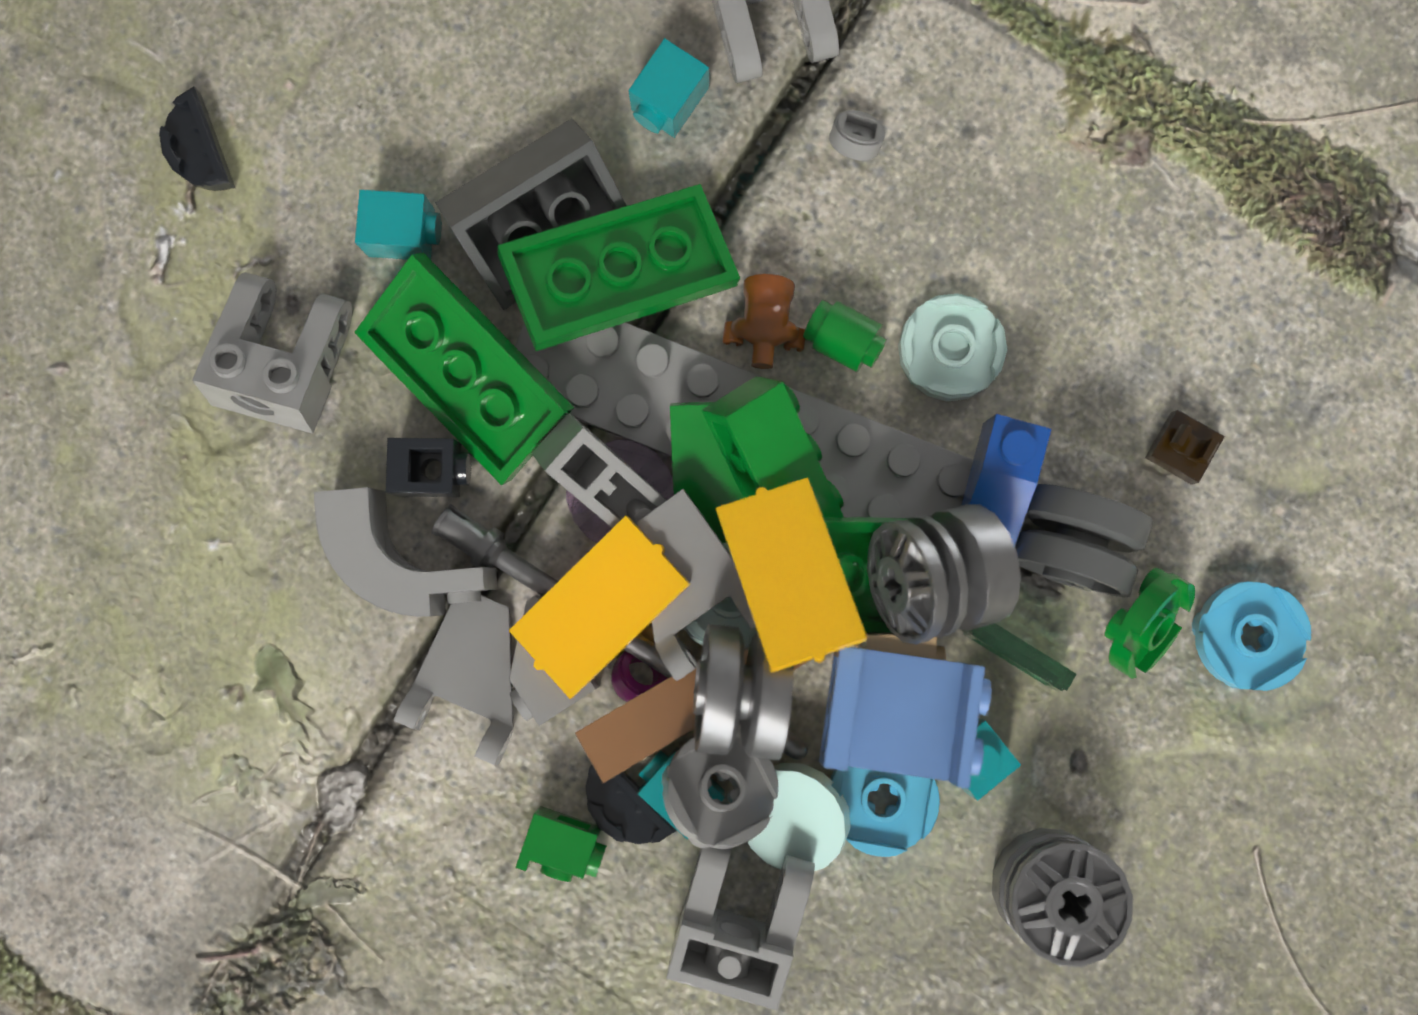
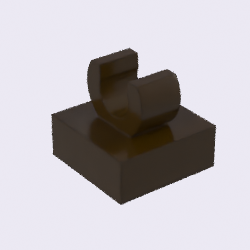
[1145,410,1225,485]

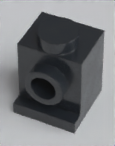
[386,438,472,497]

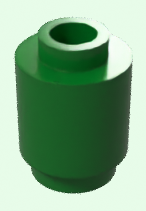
[803,300,887,372]

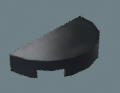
[159,87,236,192]
[585,764,677,844]

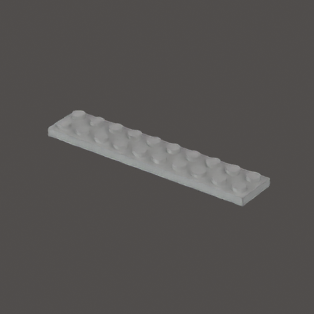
[515,323,1027,532]

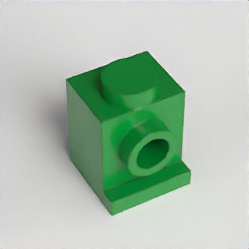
[515,806,607,882]

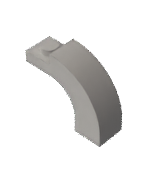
[314,487,497,617]

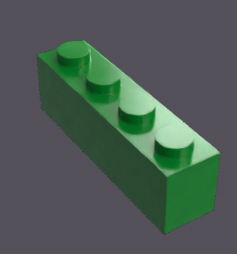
[701,376,844,517]

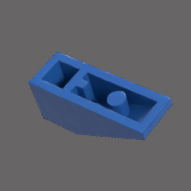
[961,414,1052,546]

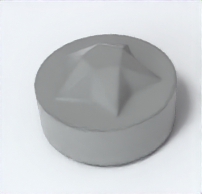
[829,110,885,161]

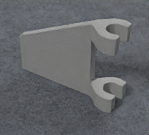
[637,489,756,681]
[393,595,514,765]

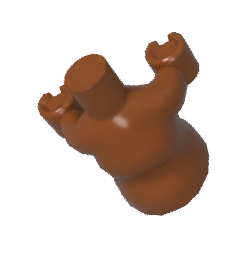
[723,274,805,369]

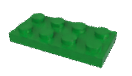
[498,184,740,351]
[354,252,574,486]

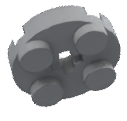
[662,736,779,849]

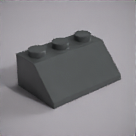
[435,118,627,310]

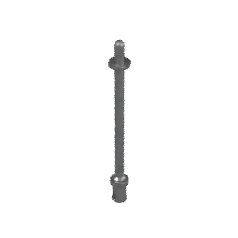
[432,504,808,760]

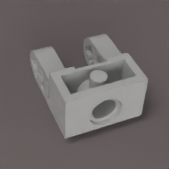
[712,0,839,84]
[192,272,352,434]
[666,847,815,1010]

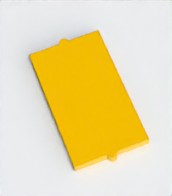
[716,477,867,672]
[508,516,691,699]

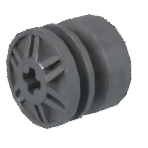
[867,505,1021,644]
[992,828,1133,967]

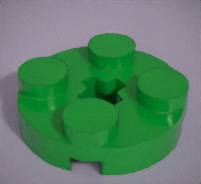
[1104,567,1195,679]

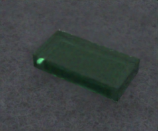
[961,623,1077,691]

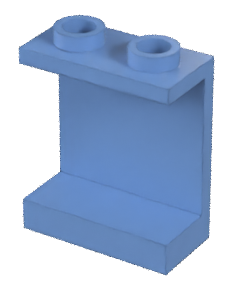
[819,647,991,789]

